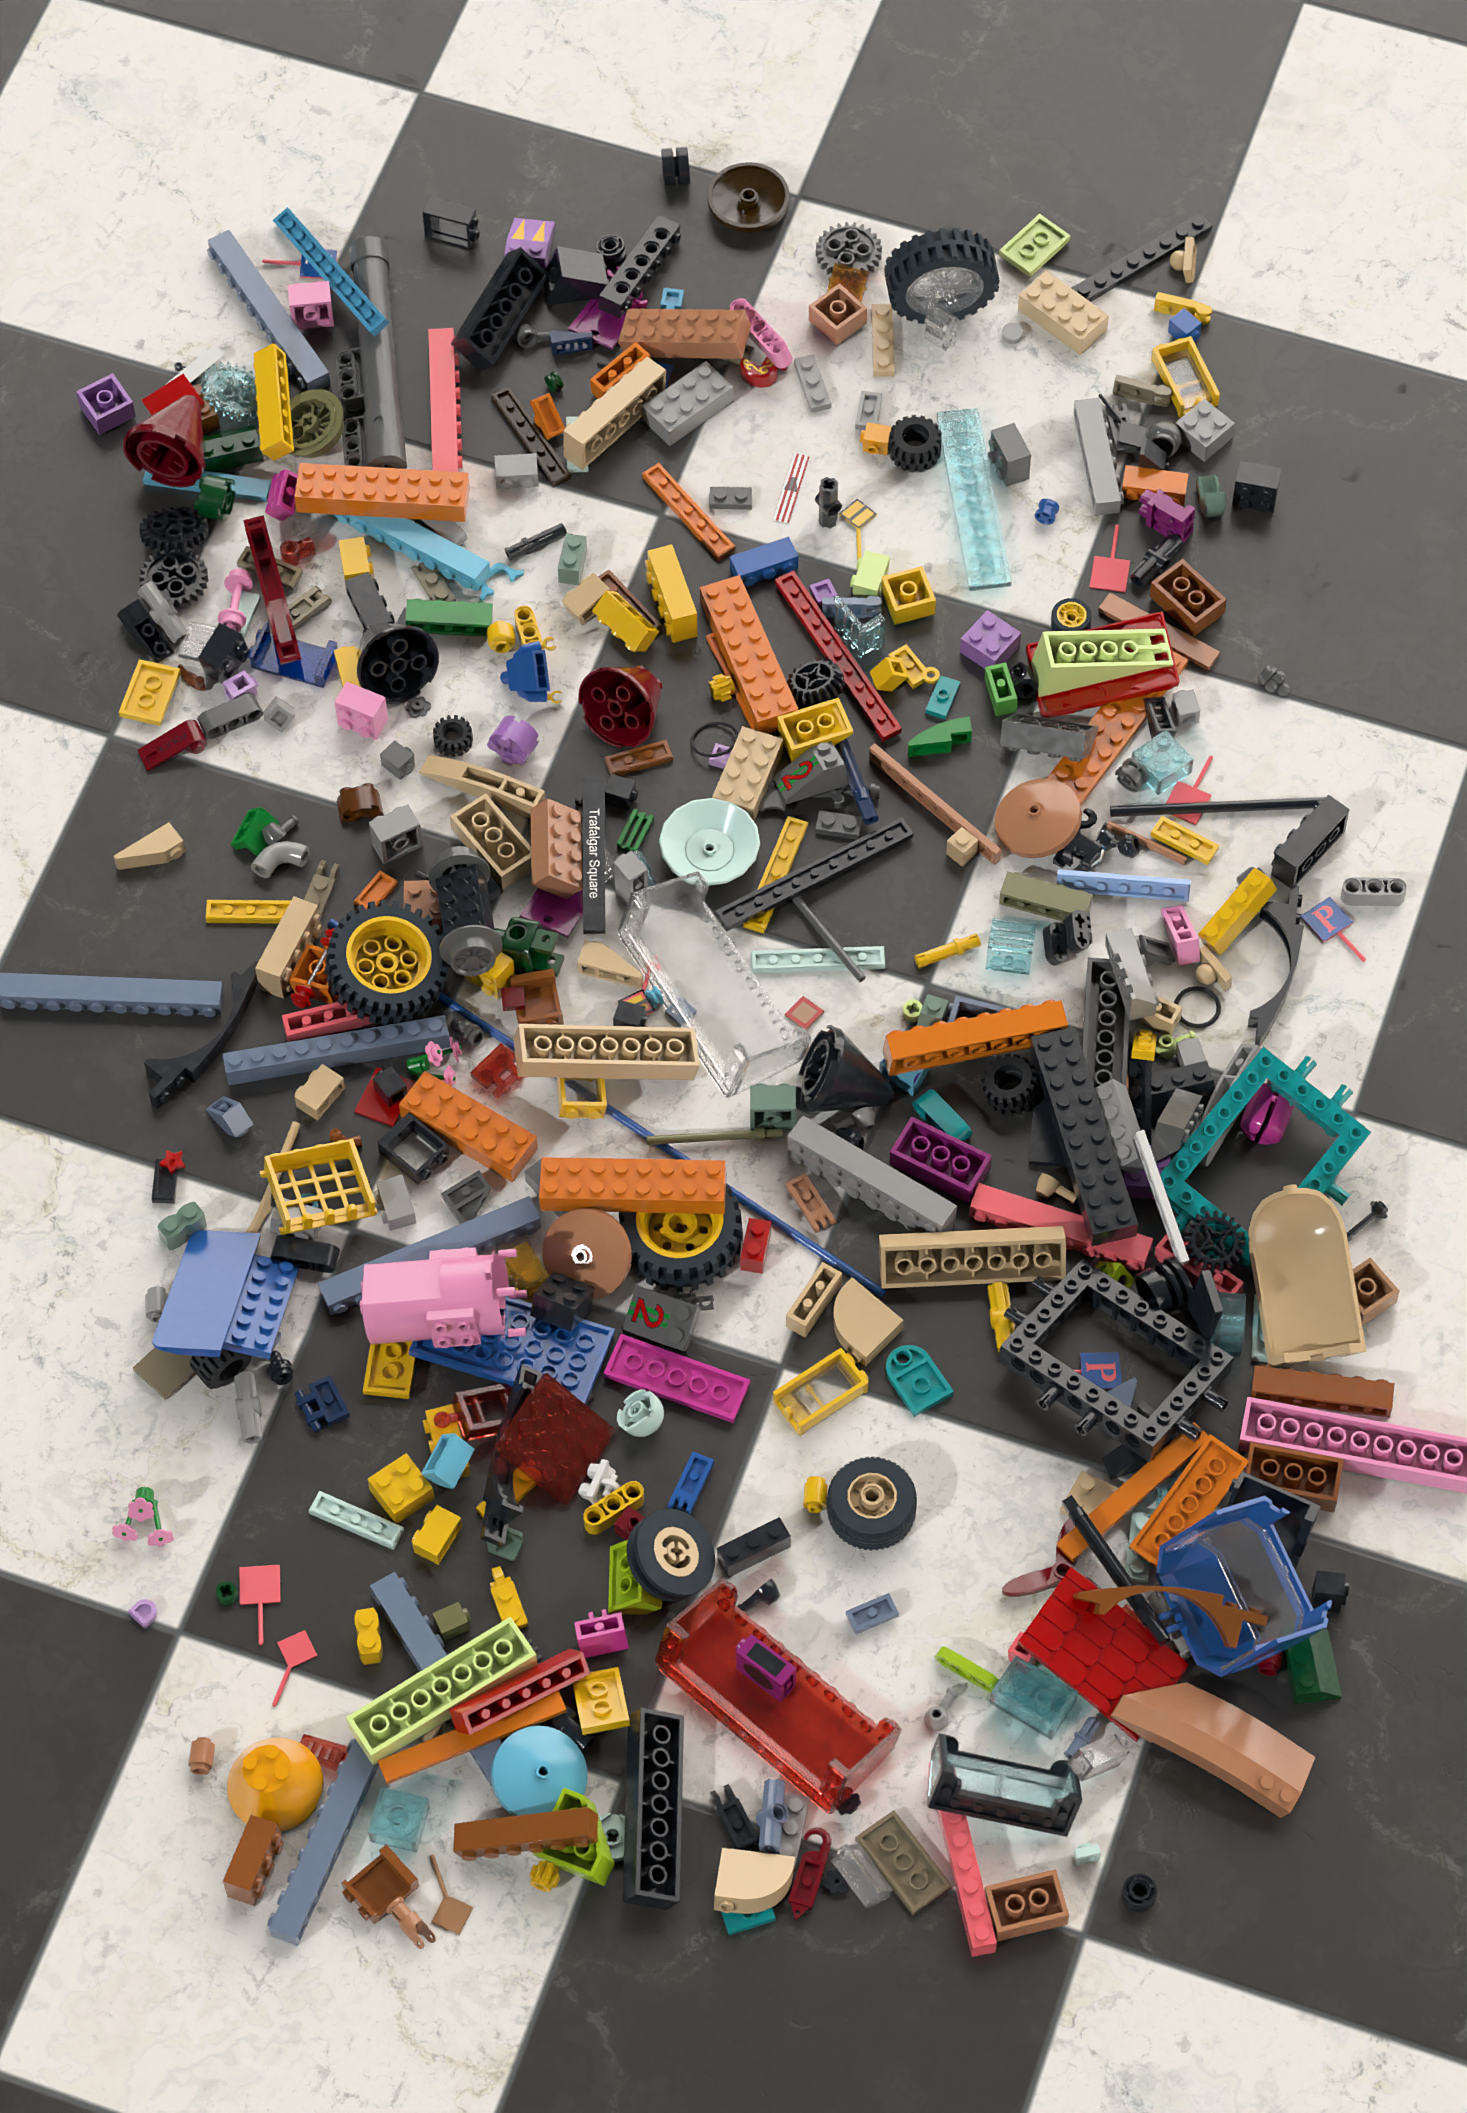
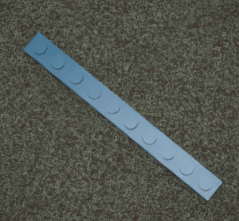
[272,207,389,337]

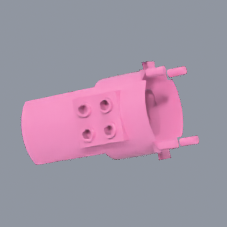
[360,1248,527,1348]

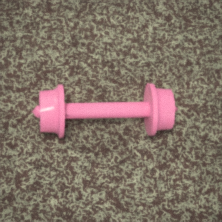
[218,568,253,632]

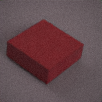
[501,986,525,1011]

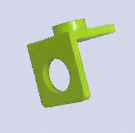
[1095,1261,1134,1289]

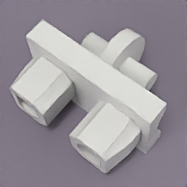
[578,1459,620,1505]

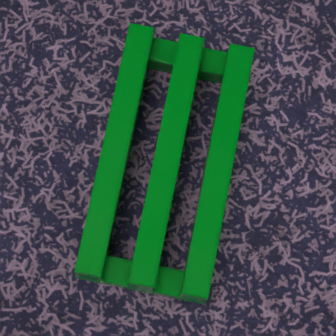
[617,809,654,854]

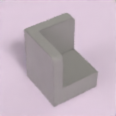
[263,696,295,733]

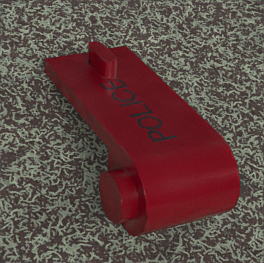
[137,720,207,771]

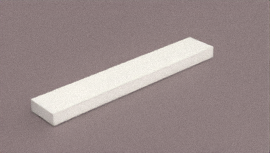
[1134,1130,1189,1265]

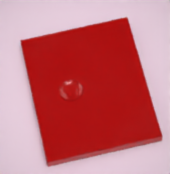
[141,374,205,415]
[354,1067,416,1127]

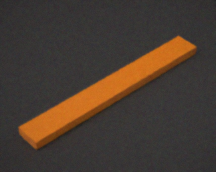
[1057,1422,1208,1562]
[378,1690,567,1785]

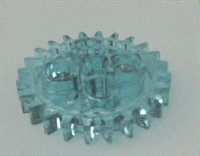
[200,362,258,421]

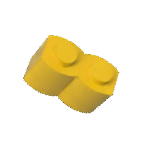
[355,1608,383,1665]

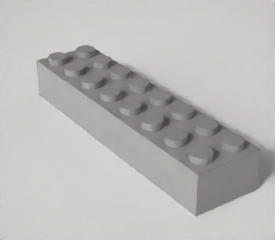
[788,1116,957,1233]

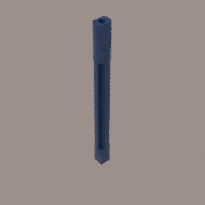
[834,738,879,825]

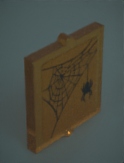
[827,263,870,303]

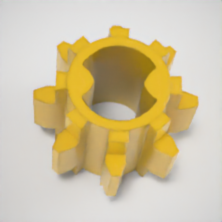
[708,674,735,702]
[529,1861,560,1892]

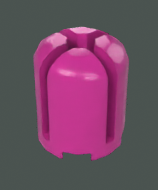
[1240,1083,1295,1145]

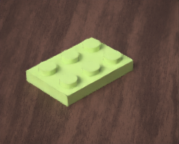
[999,214,1071,277]

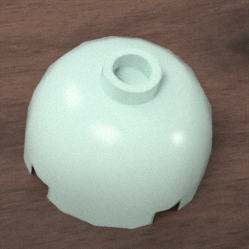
[617,1389,664,1437]

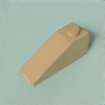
[114,823,186,870]
[577,940,643,989]

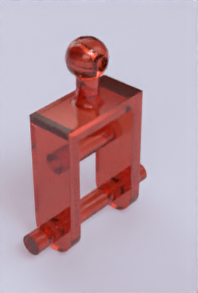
[434,1381,525,1441]

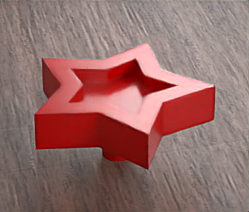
[159,1150,186,1175]

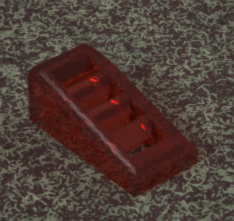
[300,1734,348,1771]

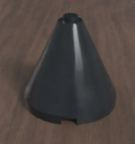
[795,1025,895,1113]

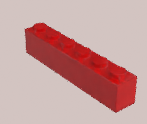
[449,1649,590,1735]

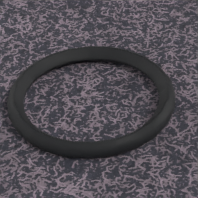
[1174,986,1221,1028]

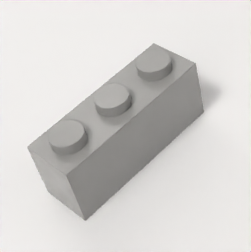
[614,851,649,913]

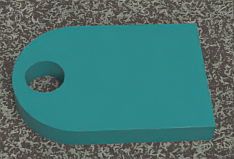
[886,1345,954,1417]

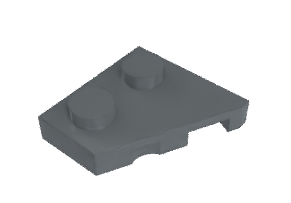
[441,1170,491,1224]

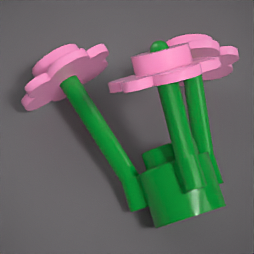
[407,1037,462,1086]

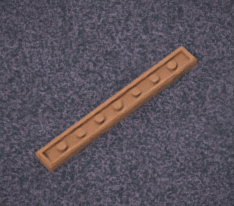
[869,743,1001,865]

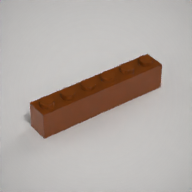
[1250,1364,1395,1418]
[453,1807,598,1861]

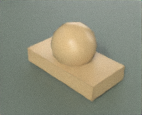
[1170,237,1197,283]
[1195,946,1232,991]

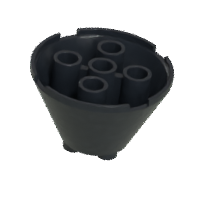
[357,623,439,704]

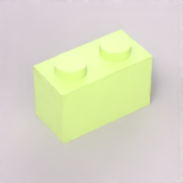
[850,550,890,599]

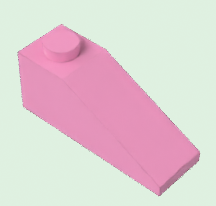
[1161,905,1200,965]

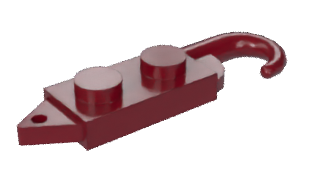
[788,1828,832,1921]

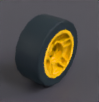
[1051,598,1092,631]

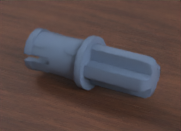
[1064,1717,1101,1762]

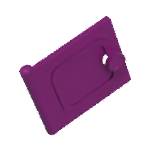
[568,299,626,349]
[520,888,583,938]

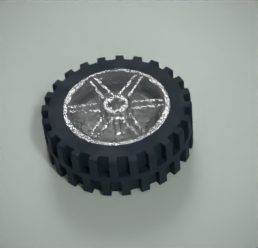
[884,227,1000,325]

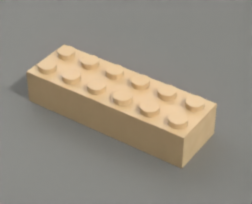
[563,357,666,470]

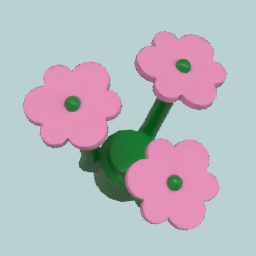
[112,1487,174,1546]

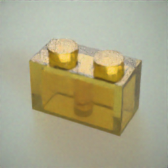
[504,1241,549,1299]

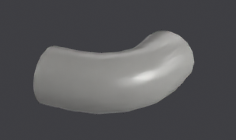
[251,841,310,878]

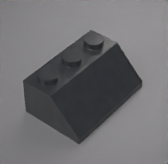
[1151,1061,1215,1127]

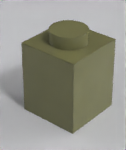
[432,1602,471,1642]

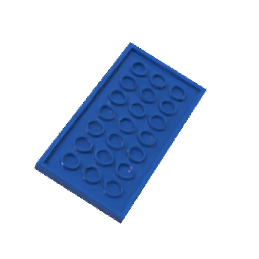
[409,1296,615,1408]

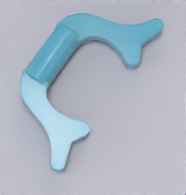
[480,563,524,601]

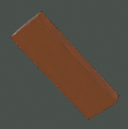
[604,740,673,776]

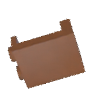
[509,969,564,1025]
[341,1844,419,1925]

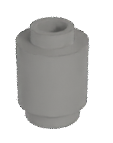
[145,1286,168,1323]

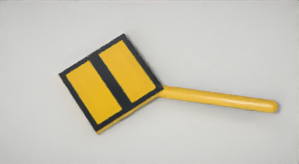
[839,498,877,560]

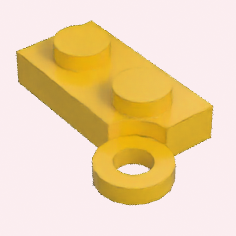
[889,644,940,689]

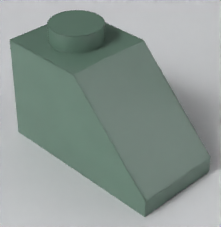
[917,994,949,1027]

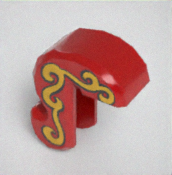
[740,357,788,388]

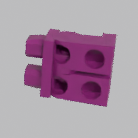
[1139,489,1195,543]

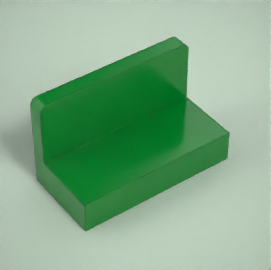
[230,807,279,856]

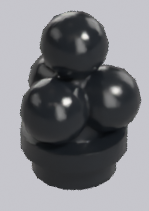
[266,1350,293,1385]

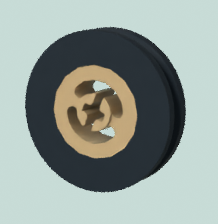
[627,1509,715,1602]

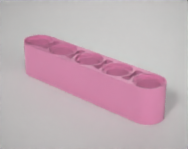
[730,298,793,368]

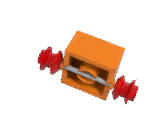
[289,928,339,1008]

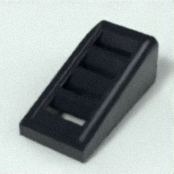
[1144,697,1177,743]

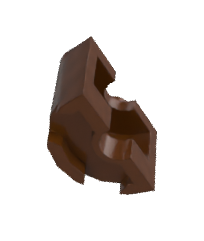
[337,783,384,824]

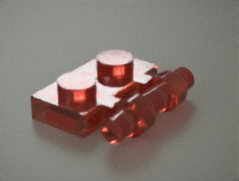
[470,1043,523,1099]

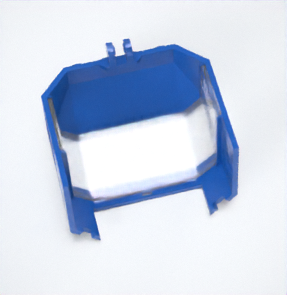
[1156,1496,1332,1677]

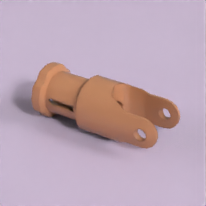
[386,1897,436,1949]

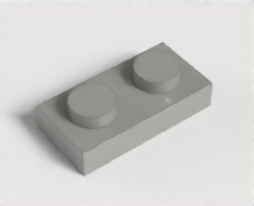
[855,391,882,430]

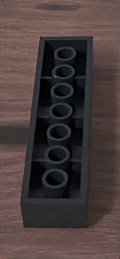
[622,1707,684,1910]

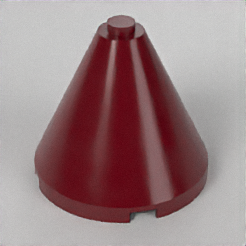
[123,395,205,488]

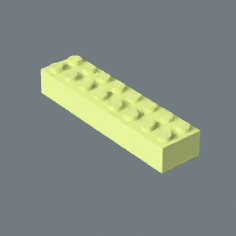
[346,1617,537,1766]

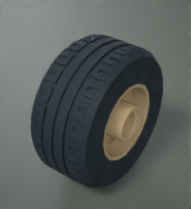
[827,1456,917,1551]

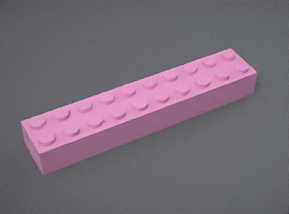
[1238,1397,1467,1493]

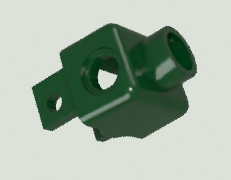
[495,917,565,977]

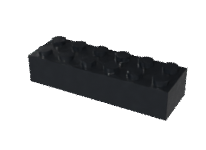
[451,247,550,371]

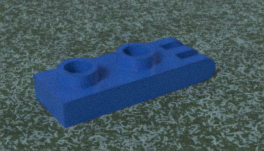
[667,1452,714,1515]

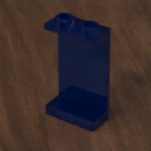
[248,622,338,688]

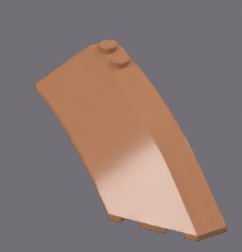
[1111,1683,1315,1818]

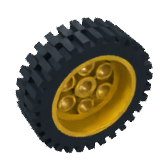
[325,900,449,1025]

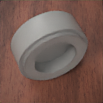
[1002,323,1023,344]

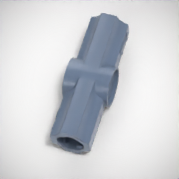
[756,1779,788,1854]

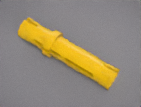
[914,933,981,969]

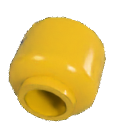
[487,621,516,653]

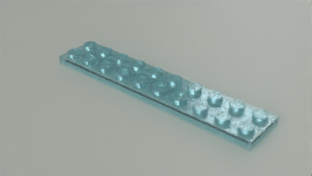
[937,408,1012,591]

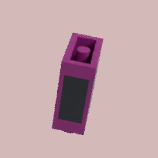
[735,1634,796,1703]

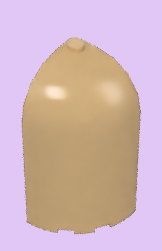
[1248,1185,1367,1367]

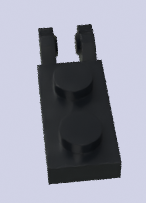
[710,1784,759,1850]

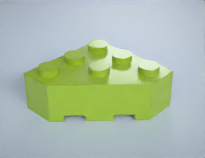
[533,1787,614,1886]

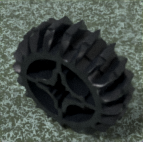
[786,658,845,708]
[1183,1210,1246,1273]

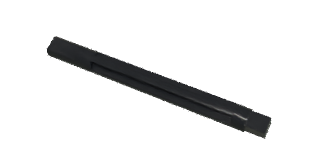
[1062,1495,1170,1647]

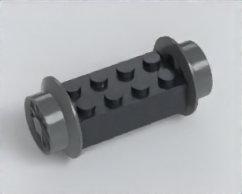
[428,846,502,976]

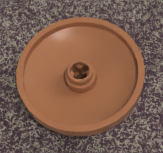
[995,778,1082,858]
[542,1208,632,1300]

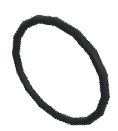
[690,722,738,757]

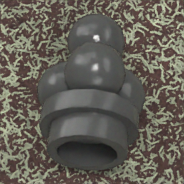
[1257,664,1290,696]
[450,1018,484,1047]

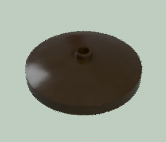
[708,162,789,233]

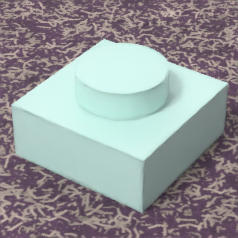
[1073,1843,1101,1866]

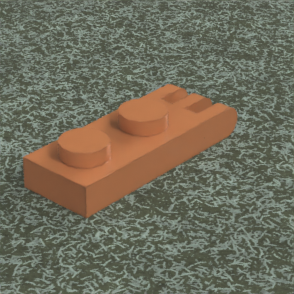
[786,1173,836,1233]

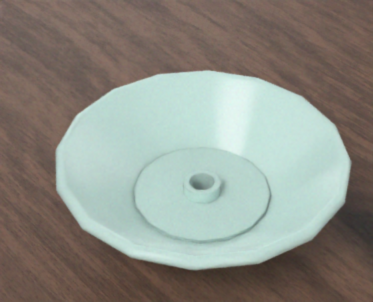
[659,798,760,886]

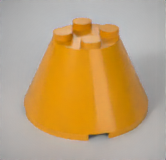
[227,1738,324,1832]

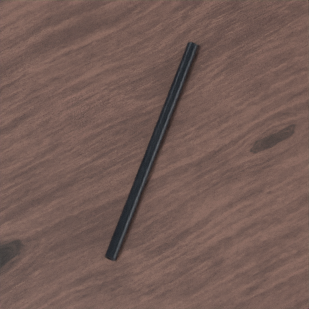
[1110,797,1326,817]

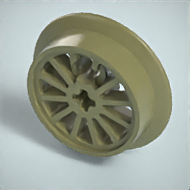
[289,389,344,458]

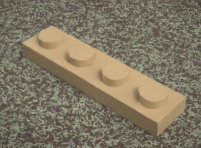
[871,304,894,377]

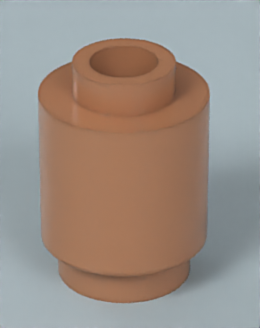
[188,1737,215,1775]

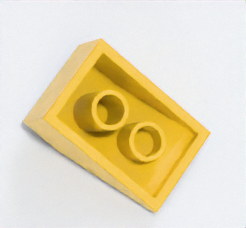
[777,698,854,762]

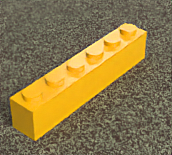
[253,343,294,461]

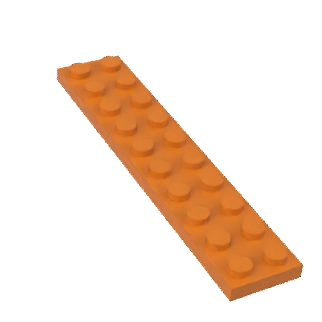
[1046,651,1188,806]

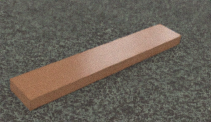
[1098,593,1220,671]

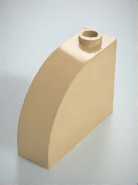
[833,1278,903,1367]
[714,1848,795,1914]

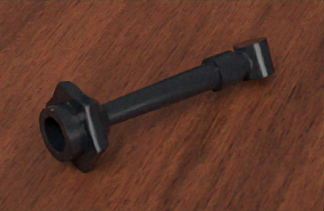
[1346,1201,1388,1242]

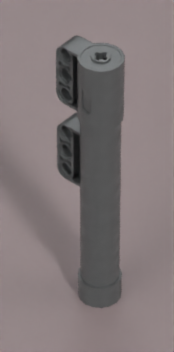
[336,236,407,469]

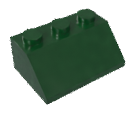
[203,425,263,472]
[1281,1626,1342,1705]

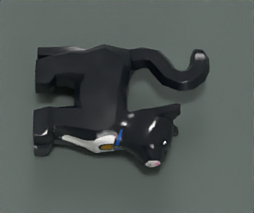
[1053,808,1118,872]

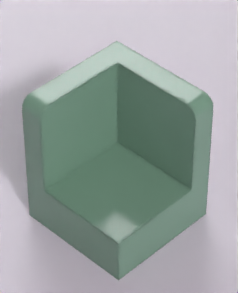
[487,1527,524,1561]

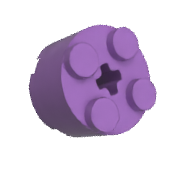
[487,715,539,766]

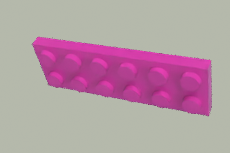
[603,1334,750,1423]

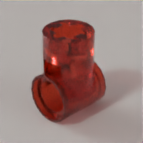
[280,537,316,566]

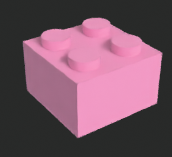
[288,281,334,330]
[335,682,388,740]

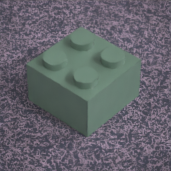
[750,1083,796,1130]

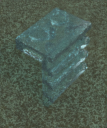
[834,595,886,658]
[985,918,1037,975]

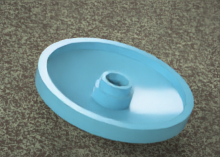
[491,1726,587,1816]

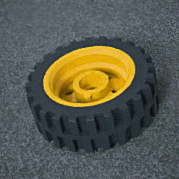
[619,1184,743,1292]

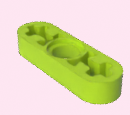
[934,1646,1000,1693]

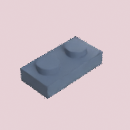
[846,1593,899,1635]

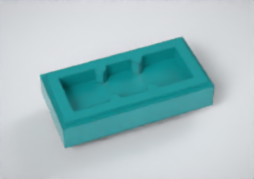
[925,675,961,720]
[721,1907,775,1935]

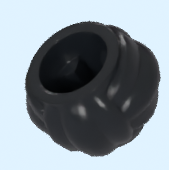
[1118,833,1141,858]

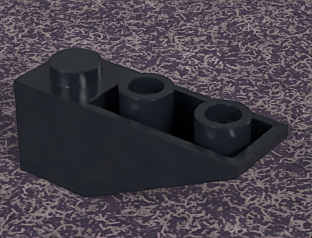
[117,599,174,663]

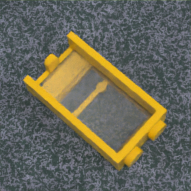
[1151,336,1220,418]
[557,1078,607,1119]
[773,1348,869,1436]

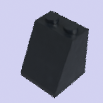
[544,246,609,305]

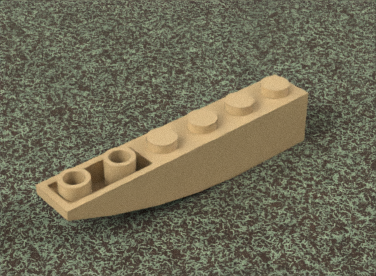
[419,755,546,819]

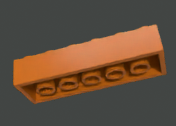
[399,1071,538,1183]

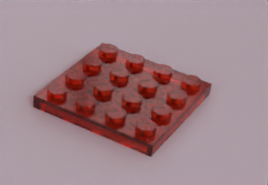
[494,1373,616,1505]

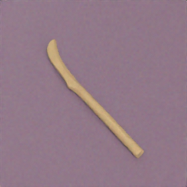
[246,1121,301,1233]

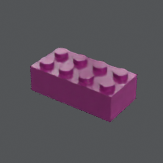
[889,1116,992,1204]

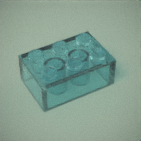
[990,1655,1078,1740]

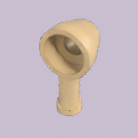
[1036,1173,1076,1204]

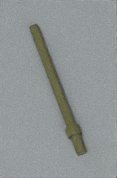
[646,1127,783,1145]

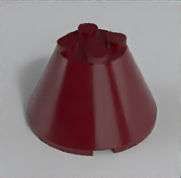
[578,665,662,748]

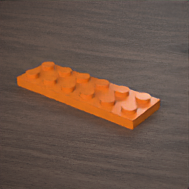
[1129,1434,1249,1568]

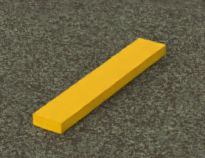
[743,816,808,934]

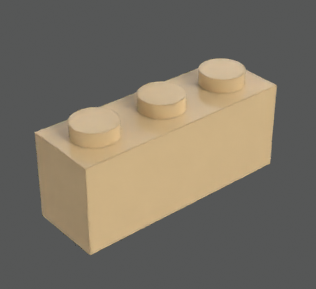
[786,1262,842,1338]

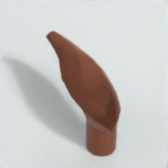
[178,664,207,691]

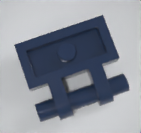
[295,1375,350,1433]

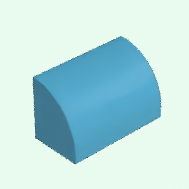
[421,1433,474,1489]

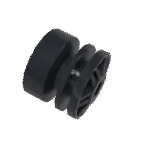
[1134,1256,1193,1313]

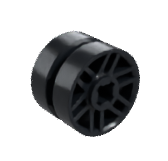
[661,146,690,186]

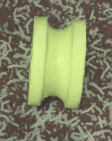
[903,1000,922,1022]

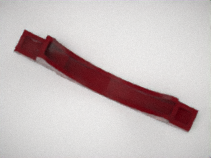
[243,515,302,665]

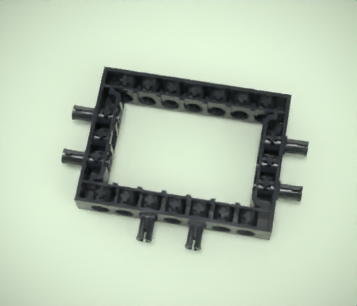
[998,1259,1234,1462]

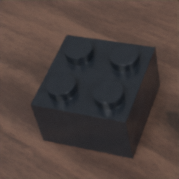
[1232,461,1282,513]
[198,623,249,684]
[530,1272,595,1332]

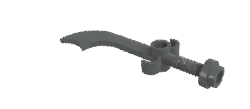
[759,783,880,812]

